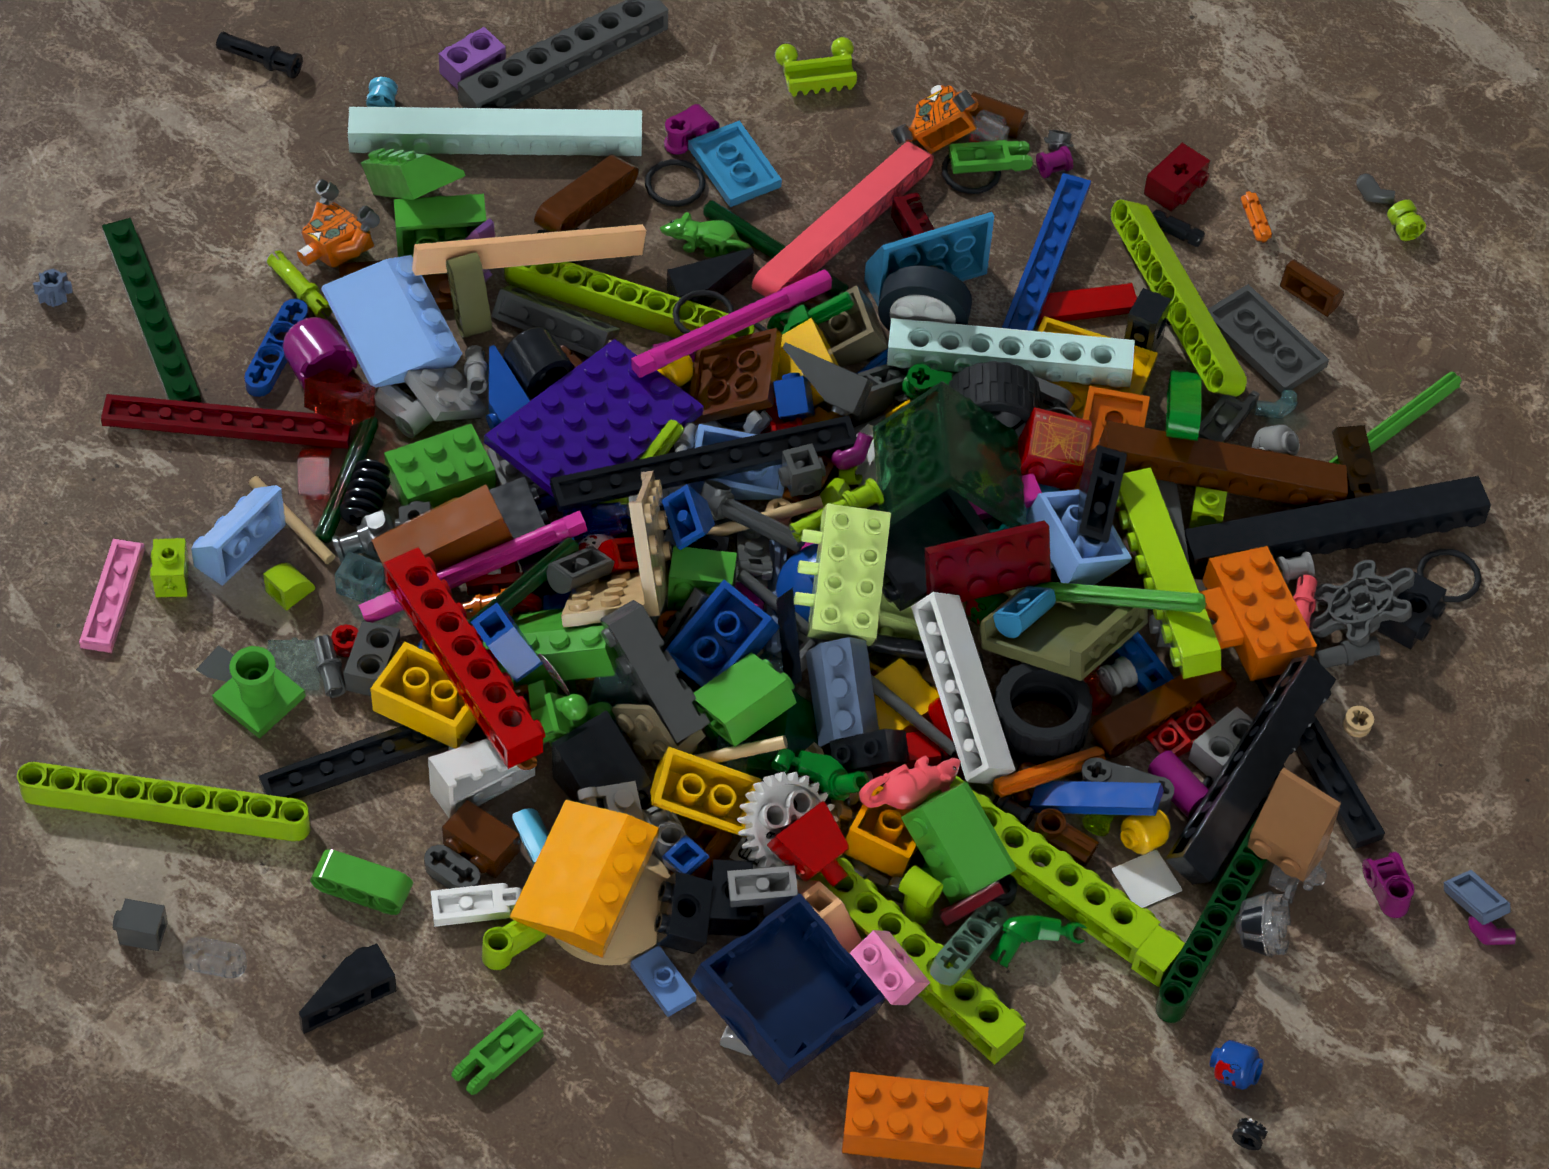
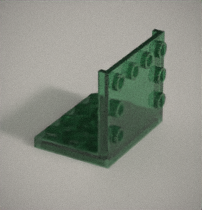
[873,381,1027,528]

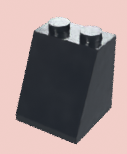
[552,711,652,809]

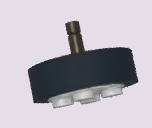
[878,265,972,331]

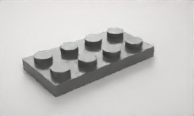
[1208,284,1329,395]

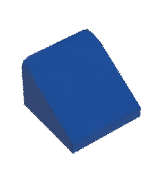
[662,835,709,875]

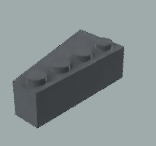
[600,600,710,743]

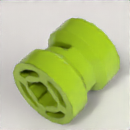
[1387,200,1426,241]

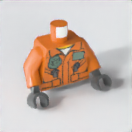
[891,85,978,154]
[297,179,380,268]

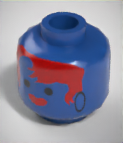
[1210,1040,1264,1090]

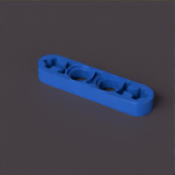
[244,299,309,397]

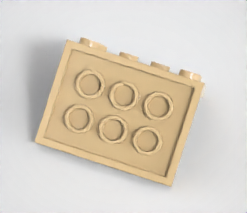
[561,471,672,628]

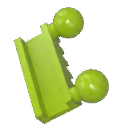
[775,37,857,97]

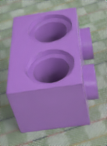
[438,27,506,90]

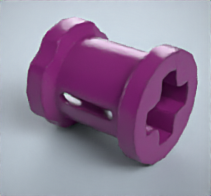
[1036,146,1073,178]

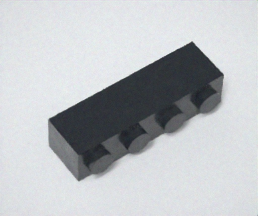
[489,477,559,599]

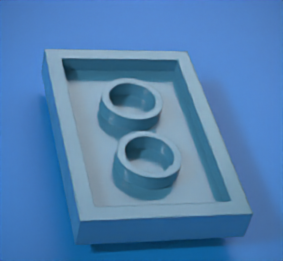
[688,121,782,207]

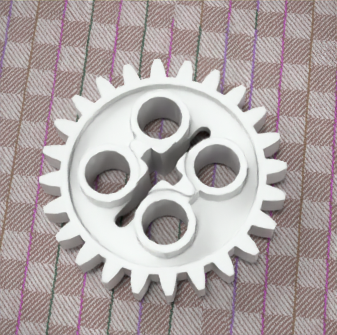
[737,772,839,879]

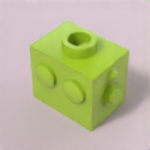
[150,538,189,598]

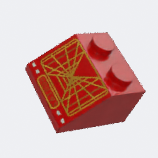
[1010,407,1092,490]

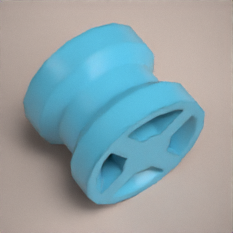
[366,77,398,107]

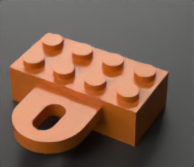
[1199,546,1317,681]

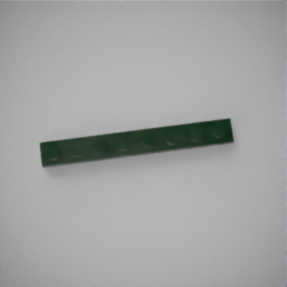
[102,217,201,403]

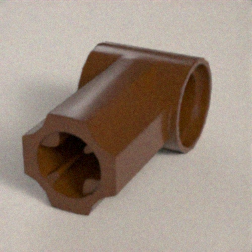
[1033,808,1099,867]

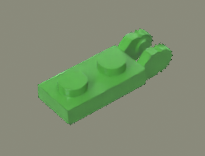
[949,140,1033,174]
[451,1009,544,1095]

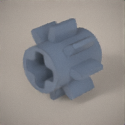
[33,269,73,307]

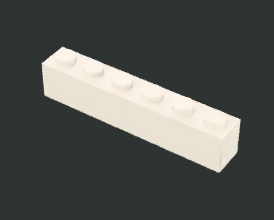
[911,592,1015,784]

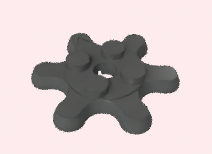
[1309,560,1415,646]

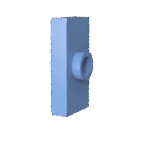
[631,945,696,1017]

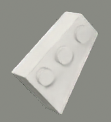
[428,738,535,819]

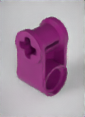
[664,104,720,155]
[1362,852,1414,918]

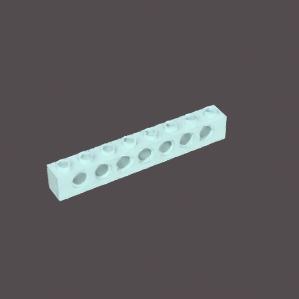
[887,318,1135,388]

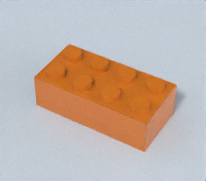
[842,1072,989,1168]

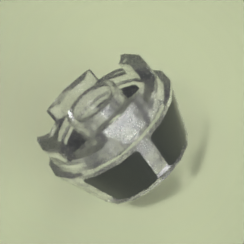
[1236,891,1291,958]

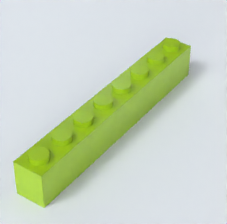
[1116,467,1221,679]

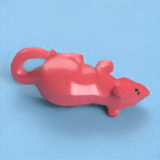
[859,756,961,810]

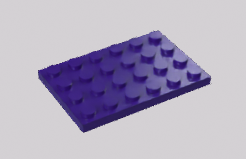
[484,339,704,513]

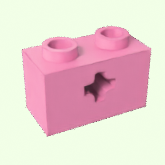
[850,930,931,1005]

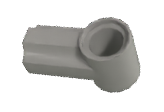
[373,384,434,438]

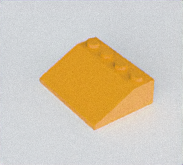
[510,800,659,958]

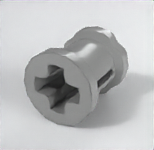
[1275,552,1315,584]

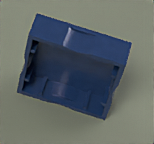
[691,893,886,1085]

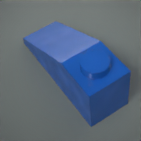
[486,345,530,430]

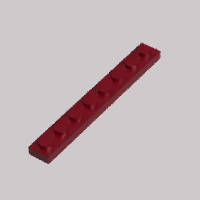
[101,394,353,449]

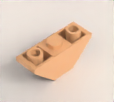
[796,879,862,953]

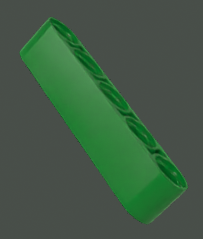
[1166,370,1201,441]

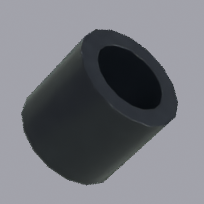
[503,327,575,399]

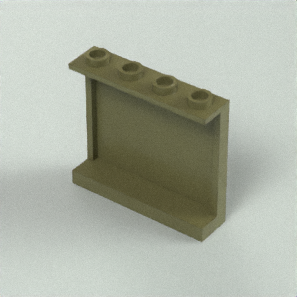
[979,568,1148,681]

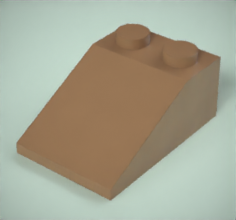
[1247,768,1341,882]

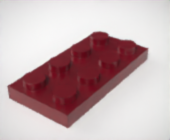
[925,520,1051,602]

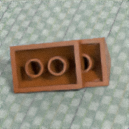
[371,484,514,572]

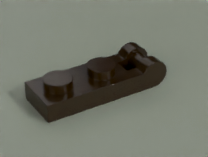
[1332,425,1383,499]

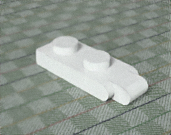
[431,883,522,927]

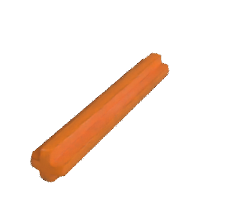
[992,746,1106,797]

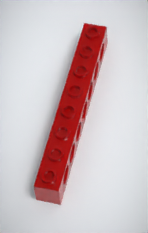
[384,547,546,769]

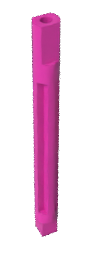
[631,269,832,378]
[358,510,588,623]

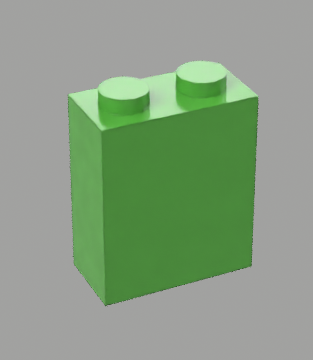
[692,652,797,747]

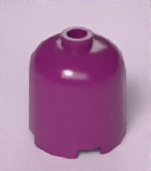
[283,317,357,395]

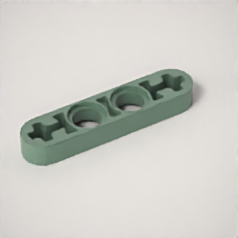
[930,901,1008,986]

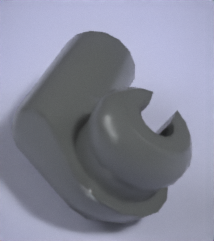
[1356,173,1395,205]

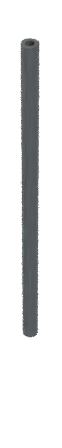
[736,570,957,757]

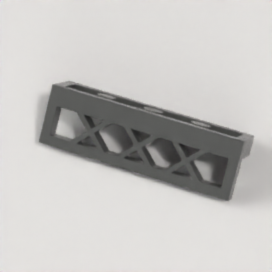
[491,285,620,357]

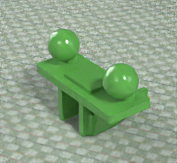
[528,678,615,747]

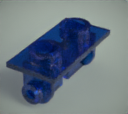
[563,502,630,539]

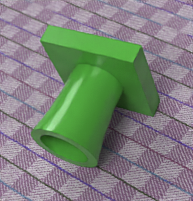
[212,646,306,739]

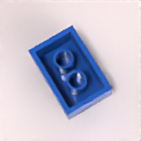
[665,580,780,687]

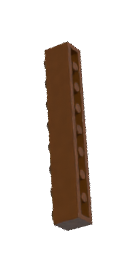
[1099,421,1348,507]

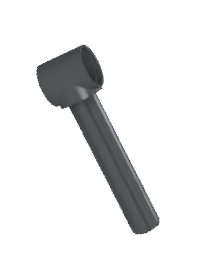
[700,480,805,551]

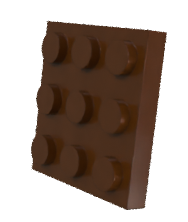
[689,328,782,425]

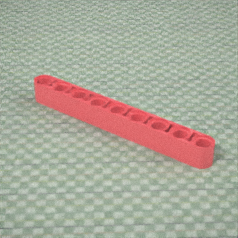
[752,141,934,297]

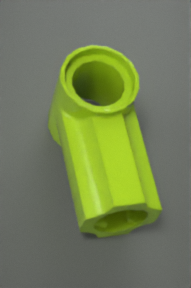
[898,866,944,924]
[482,920,547,970]

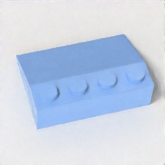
[321,255,462,388]

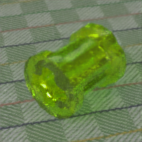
[1082,814,1117,836]

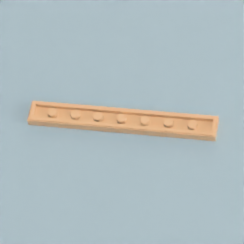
[412,224,646,276]

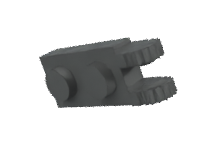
[1198,390,1260,443]

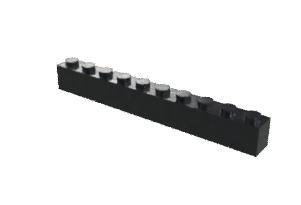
[1184,476,1491,577]

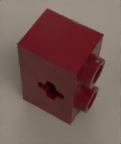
[1144,142,1210,212]

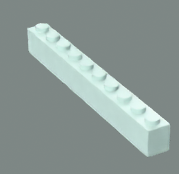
[348,107,642,156]

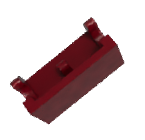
[891,193,934,239]

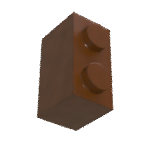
[442,800,520,878]

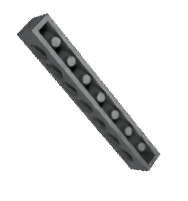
[458,0,669,109]

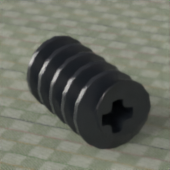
[339,459,391,528]

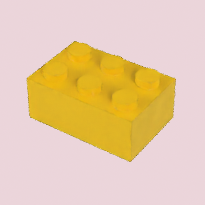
[370,642,484,749]

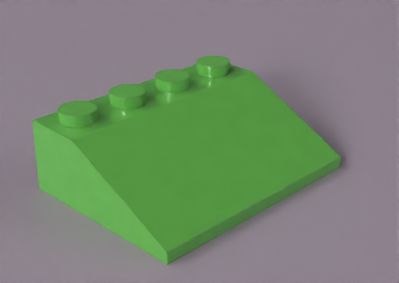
[483,608,619,686]

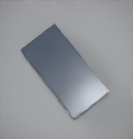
[1443,870,1511,925]

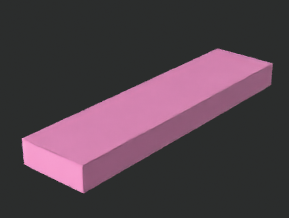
[79,539,145,653]

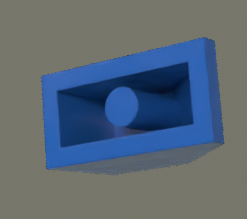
[662,484,715,550]

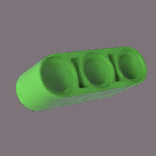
[310,849,413,915]

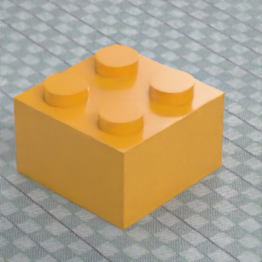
[844,786,918,877]

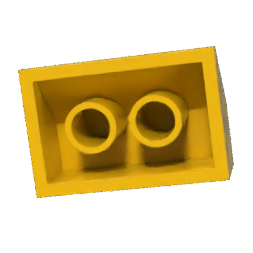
[650,747,762,838]

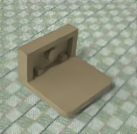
[612,704,705,760]

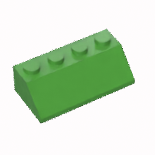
[361,148,466,200]

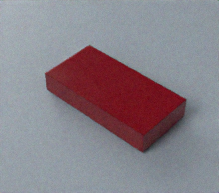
[938,881,1005,926]

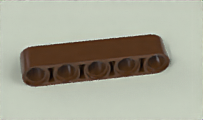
[534,154,639,232]
[1090,664,1237,758]

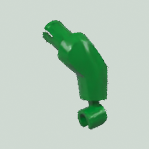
[771,748,869,801]
[989,915,1087,968]

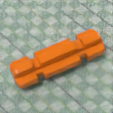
[1240,191,1272,243]

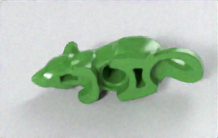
[660,212,752,258]

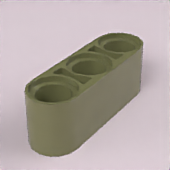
[446,252,492,338]

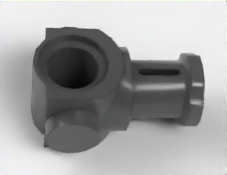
[332,510,395,563]

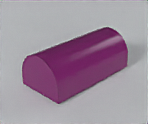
[1148,750,1208,819]

